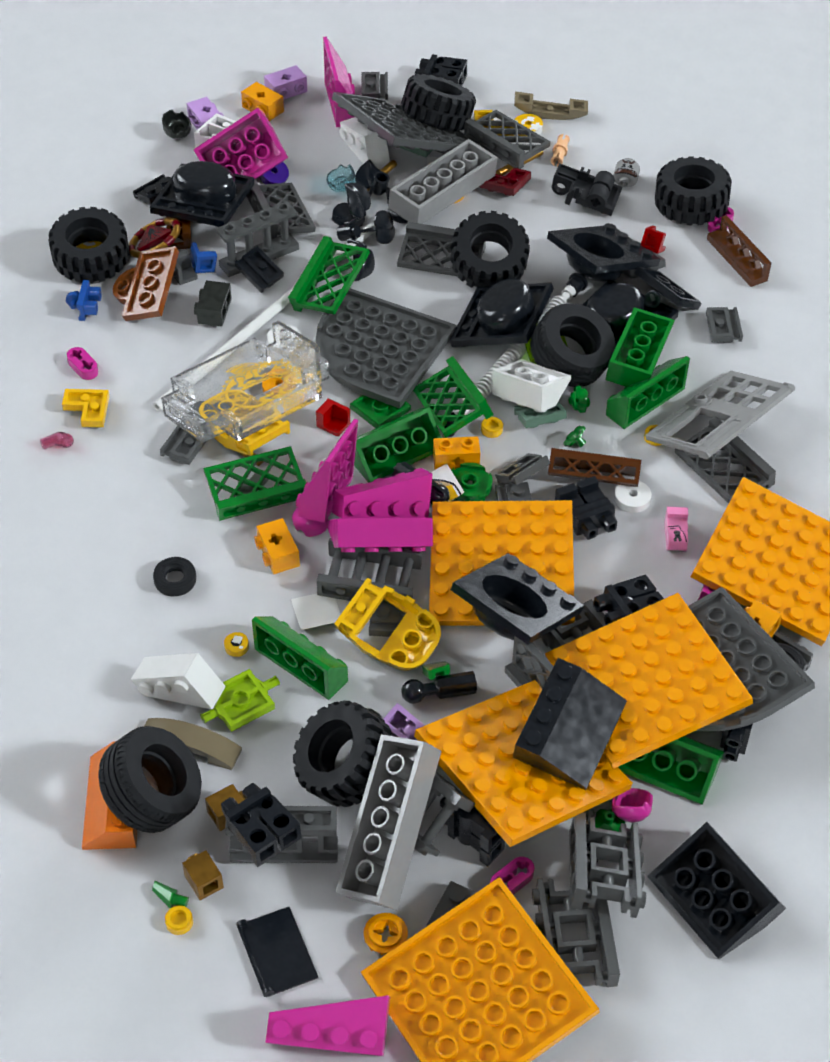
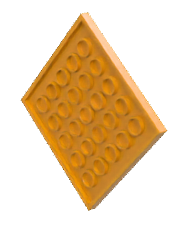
[690,477,830,647]
[429,500,575,626]
[545,593,753,769]
[414,680,633,847]
[361,877,600,1062]

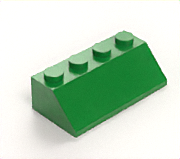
[605,307,675,387]
[606,356,690,429]
[354,407,442,483]
[252,616,348,700]
[618,736,724,805]

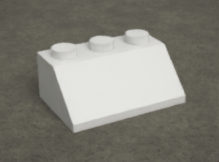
[492,359,571,413]

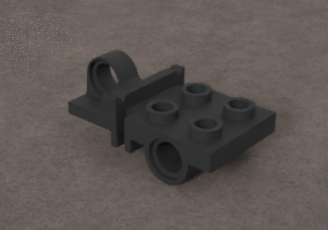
[552,163,623,216]

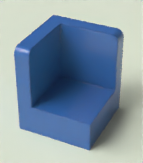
[190,242,217,273]

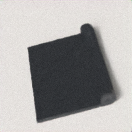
[236,906,318,997]

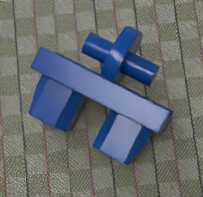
[65,280,102,321]

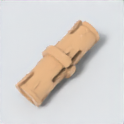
[551,134,570,167]

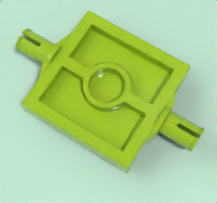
[200,669,280,732]

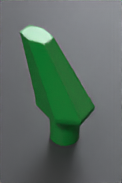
[152,881,189,908]

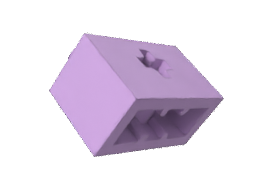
[264,65,307,99]
[186,97,224,130]
[383,703,425,740]

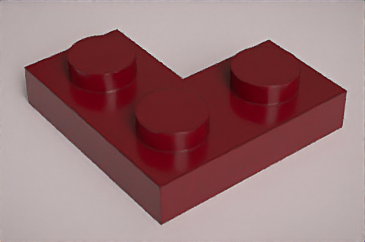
[479,168,531,196]

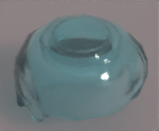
[326,164,356,192]

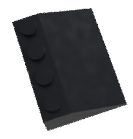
[513,658,627,790]
[647,822,786,959]

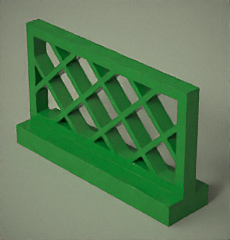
[288,236,370,315]
[413,356,494,438]
[204,446,306,521]

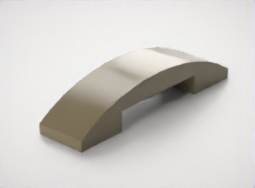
[514,91,588,120]
[144,718,242,770]

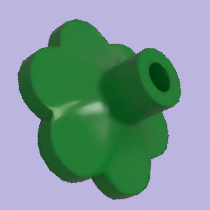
[568,386,590,413]
[563,425,586,447]
[595,809,625,832]

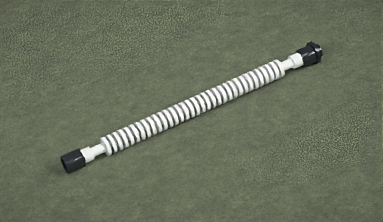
[445,273,588,437]

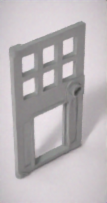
[645,371,795,459]

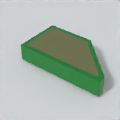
[422,661,450,680]

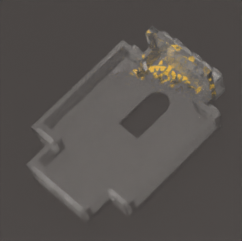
[161,320,329,443]

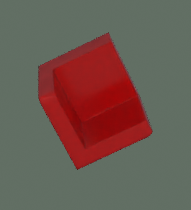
[641,225,666,254]
[316,398,351,436]

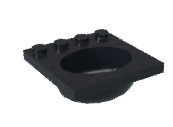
[150,161,255,227]
[547,223,660,281]
[449,278,554,347]
[582,281,679,346]
[450,553,584,645]

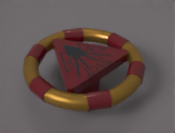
[129,218,181,258]

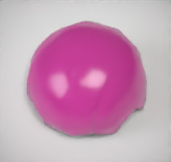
[292,507,328,537]
[612,788,653,823]

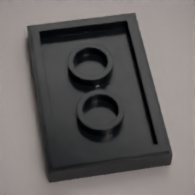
[634,267,702,310]

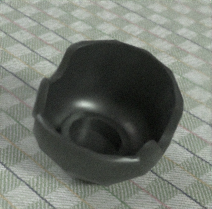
[162,109,192,139]

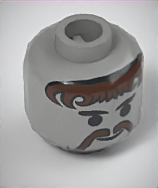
[613,158,640,188]

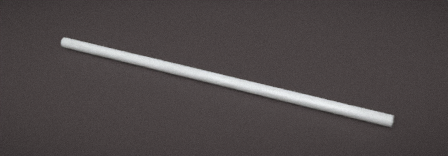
[153,223,376,412]

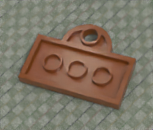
[113,246,179,321]

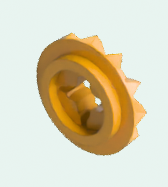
[364,913,408,956]

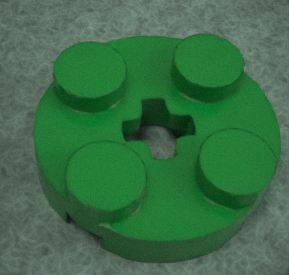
[451,463,493,501]

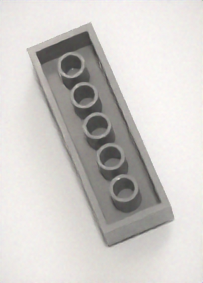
[388,139,498,224]
[335,734,441,910]

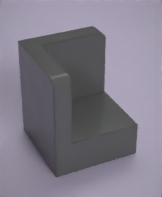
[173,249,198,285]

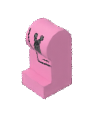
[664,507,688,551]

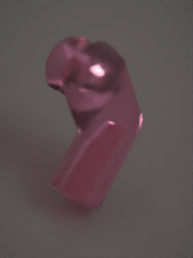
[40,432,74,449]

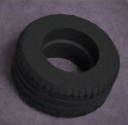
[530,303,616,387]
[98,726,202,833]

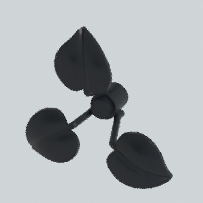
[331,159,408,227]
[337,183,395,281]

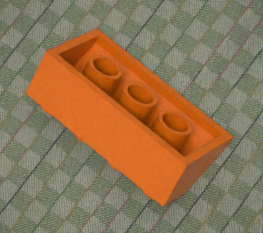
[82,741,137,850]

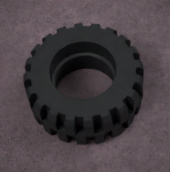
[401,74,476,131]
[655,156,732,226]
[48,206,129,284]
[451,211,530,288]
[293,700,392,807]

